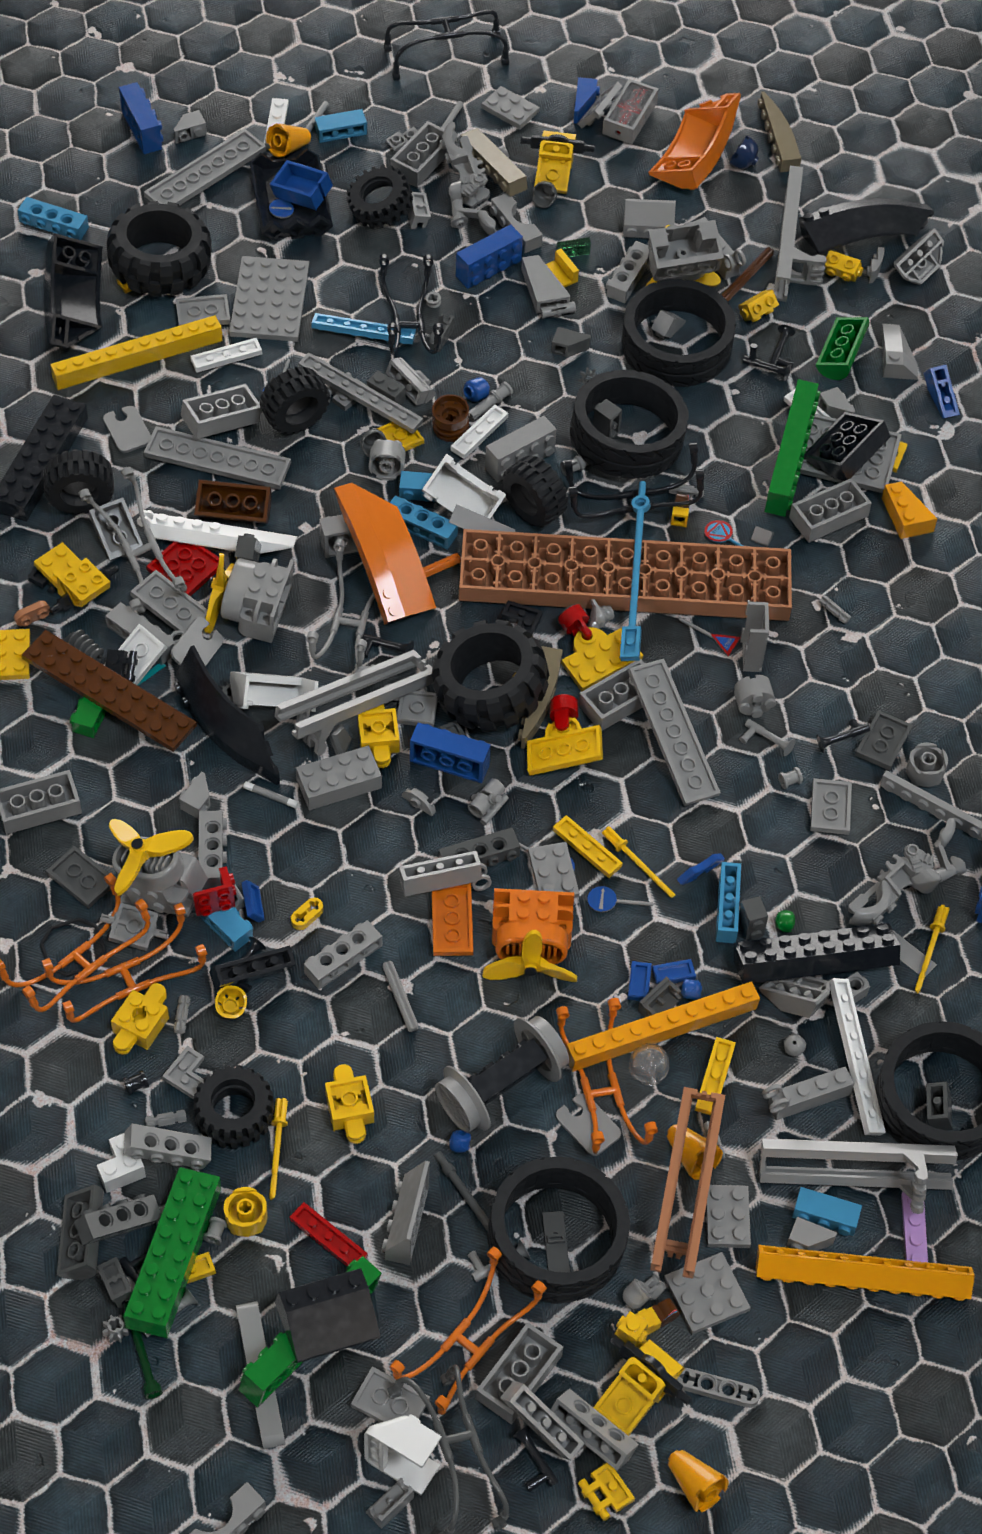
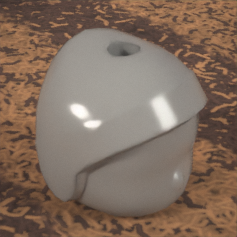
[784,1034,806,1056]

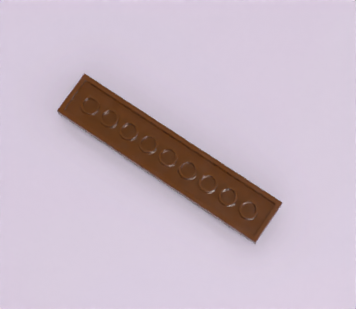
[22,630,197,752]

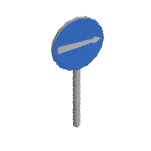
[269,199,294,218]
[587,886,654,913]

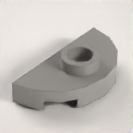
[401,788,436,816]

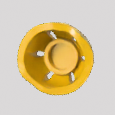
[215,985,247,1019]

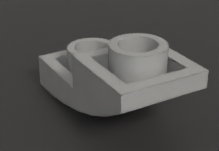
[386,127,417,152]
[866,247,884,283]

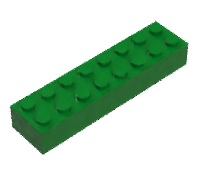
[765,379,821,517]
[124,1167,221,1338]
[239,1256,382,1408]

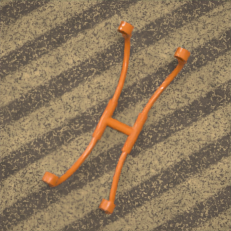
[0,873,150,1012]
[41,903,207,1023]
[556,998,658,1154]
[389,1246,547,1415]

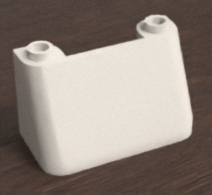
[422,454,506,518]

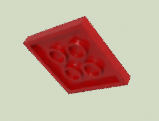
[146,541,225,596]

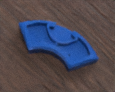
[677,853,725,885]

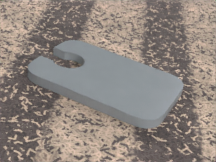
[103,406,151,453]
[171,617,223,666]
[556,1093,621,1156]

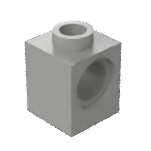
[846,972,870,1003]

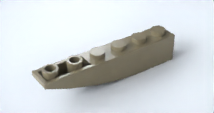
[758,91,801,172]
[518,646,563,749]

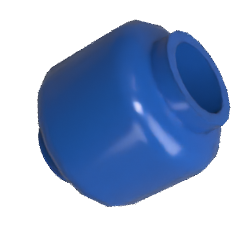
[463,377,490,402]

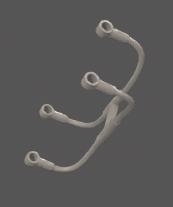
[78,467,187,613]
[306,539,375,666]

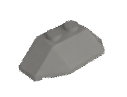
[894,228,944,285]
[759,976,831,1018]

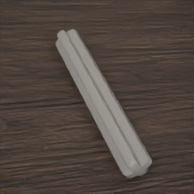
[383,961,418,1032]

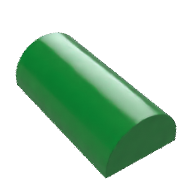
[816,317,870,380]

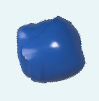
[681,979,702,1000]
[449,1130,471,1153]

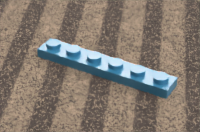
[311,313,416,345]

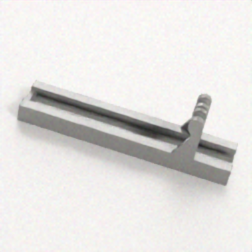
[774,166,827,302]
[274,650,434,755]
[758,1138,957,1214]

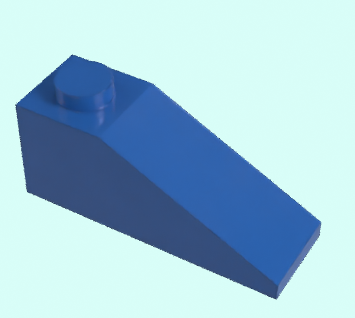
[574,77,600,123]
[923,365,960,419]

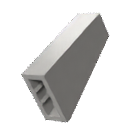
[521,255,570,314]

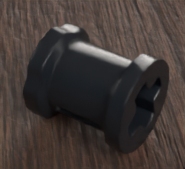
[123,1070,149,1095]

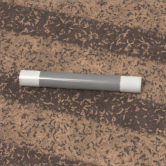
[243,781,299,809]

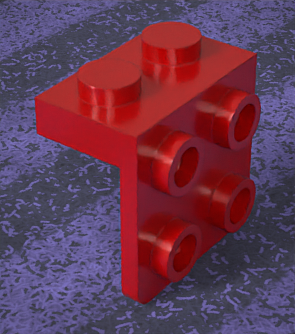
[193,866,237,916]

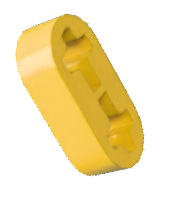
[291,898,323,930]

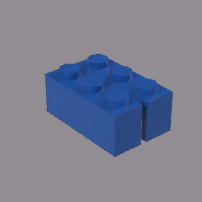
[270,160,333,210]

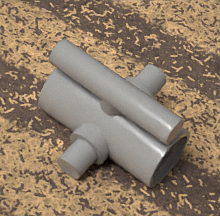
[468,778,509,825]

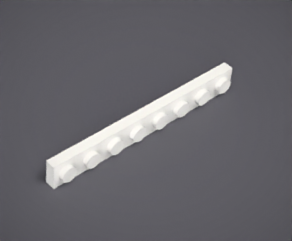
[829,978,886,1136]

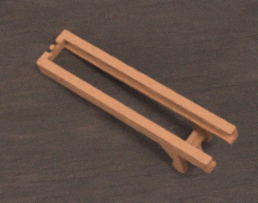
[650,1087,725,1279]

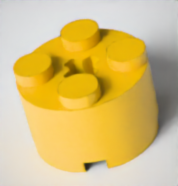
[224,1187,268,1237]

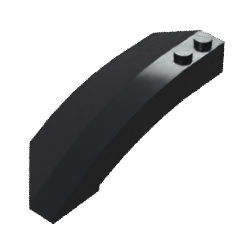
[798,198,934,255]
[44,233,103,349]

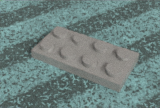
[130,570,207,631]

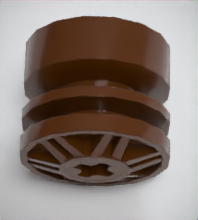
[432,394,469,442]

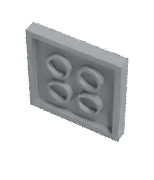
[664,1252,751,1335]

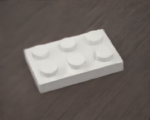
[118,624,168,685]

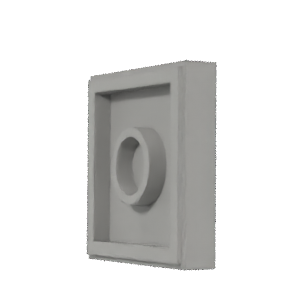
[397,691,438,727]

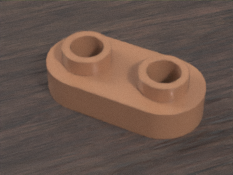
[14,601,50,627]

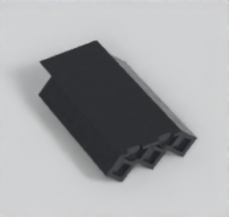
[250,148,333,241]

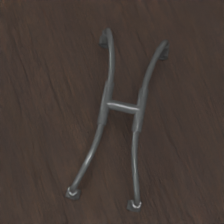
[387,1364,509,1534]

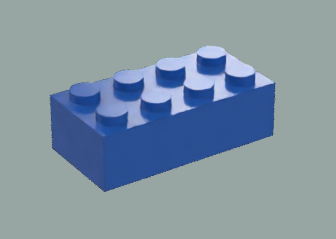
[119,82,164,154]
[456,224,523,289]
[410,723,491,783]

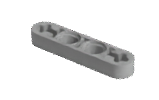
[677,1368,760,1408]

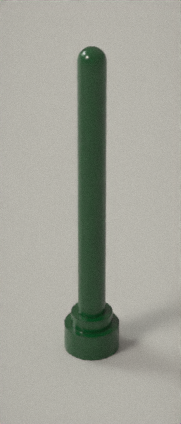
[124,1301,163,1399]

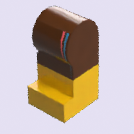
[671,493,691,527]
[637,1298,680,1335]

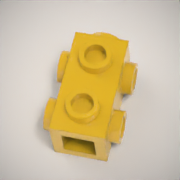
[824,250,863,282]
[738,289,779,322]
[614,1311,649,1349]

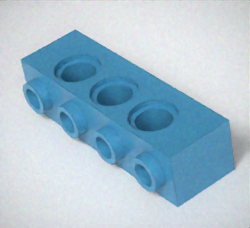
[18,197,89,240]
[390,496,458,550]
[716,862,741,944]

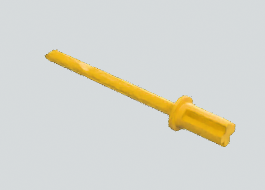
[602,826,676,898]
[915,905,950,994]
[269,1098,288,1200]

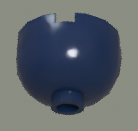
[729,135,759,169]

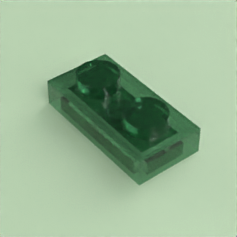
[556,237,591,257]

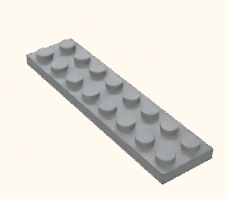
[144,129,267,205]
[144,426,291,490]
[628,658,721,806]

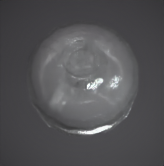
[629,1043,670,1085]

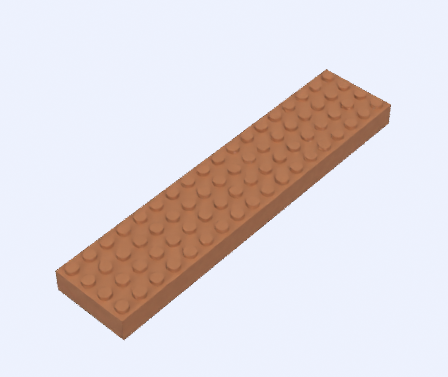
[459,529,792,621]

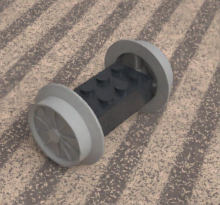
[435,1016,569,1133]

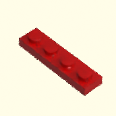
[290,1202,368,1267]

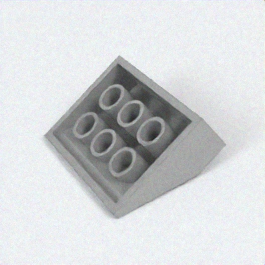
[382,1161,430,1265]

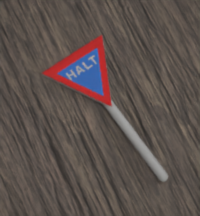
[679,618,740,657]

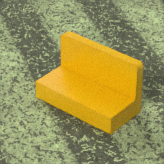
[546,249,579,288]

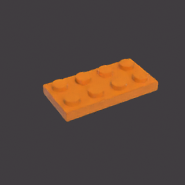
[432,883,473,956]

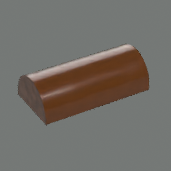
[194,480,272,523]

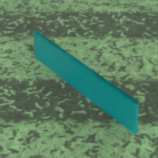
[137,664,166,686]

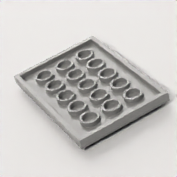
[229,256,309,342]
[800,414,902,493]

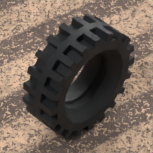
[346,165,413,229]

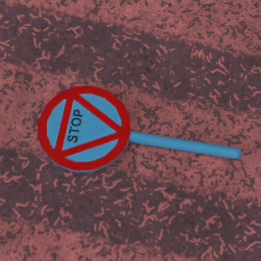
[704,520,743,546]

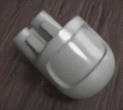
[622,1274,666,1309]

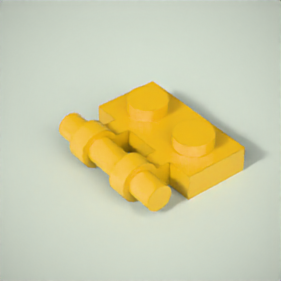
[578,1463,635,1521]

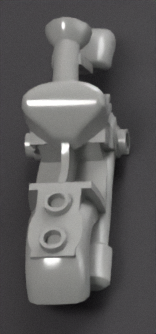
[440,121,497,235]
[848,818,967,926]

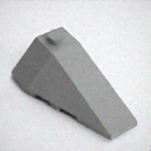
[882,324,918,380]

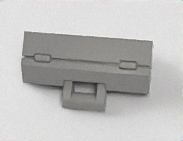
[386,357,436,405]

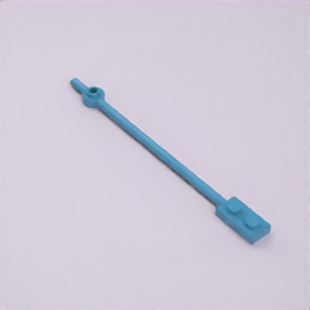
[620,481,651,661]

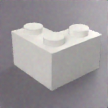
[97,1133,146,1193]

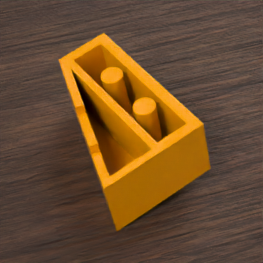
[882,481,937,539]

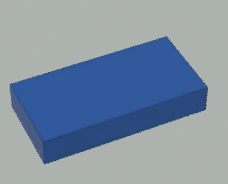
[242,880,265,923]
[652,959,696,985]
[628,961,652,1001]

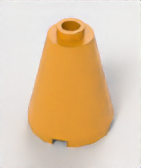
[266,123,311,157]
[667,1124,723,1180]
[668,1450,729,1512]

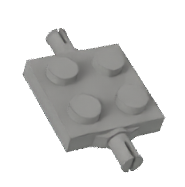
[100,903,168,951]

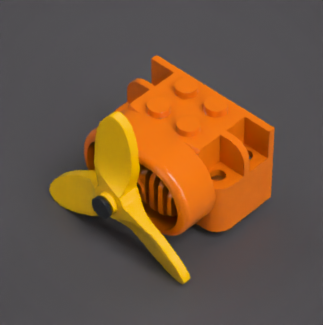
[482,888,577,982]

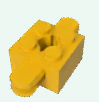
[358,704,400,768]
[111,983,169,1055]
[325,1064,374,1144]

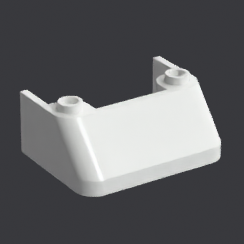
[230,671,318,712]
[364,1414,442,1496]

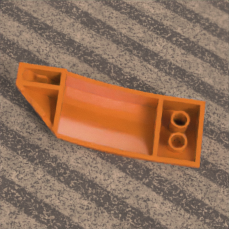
[649,93,741,190]
[334,483,436,625]

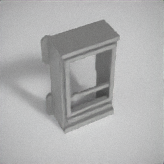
[740,600,769,672]

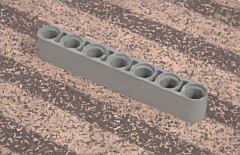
[236,1301,285,1449]

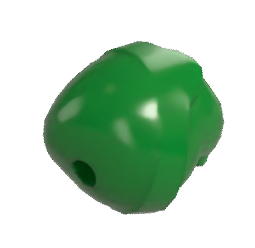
[775,910,795,932]

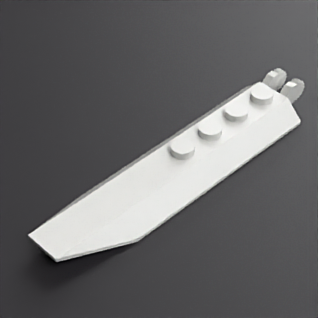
[137,510,297,554]

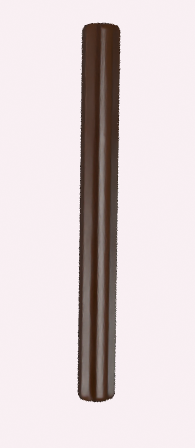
[722,247,774,301]

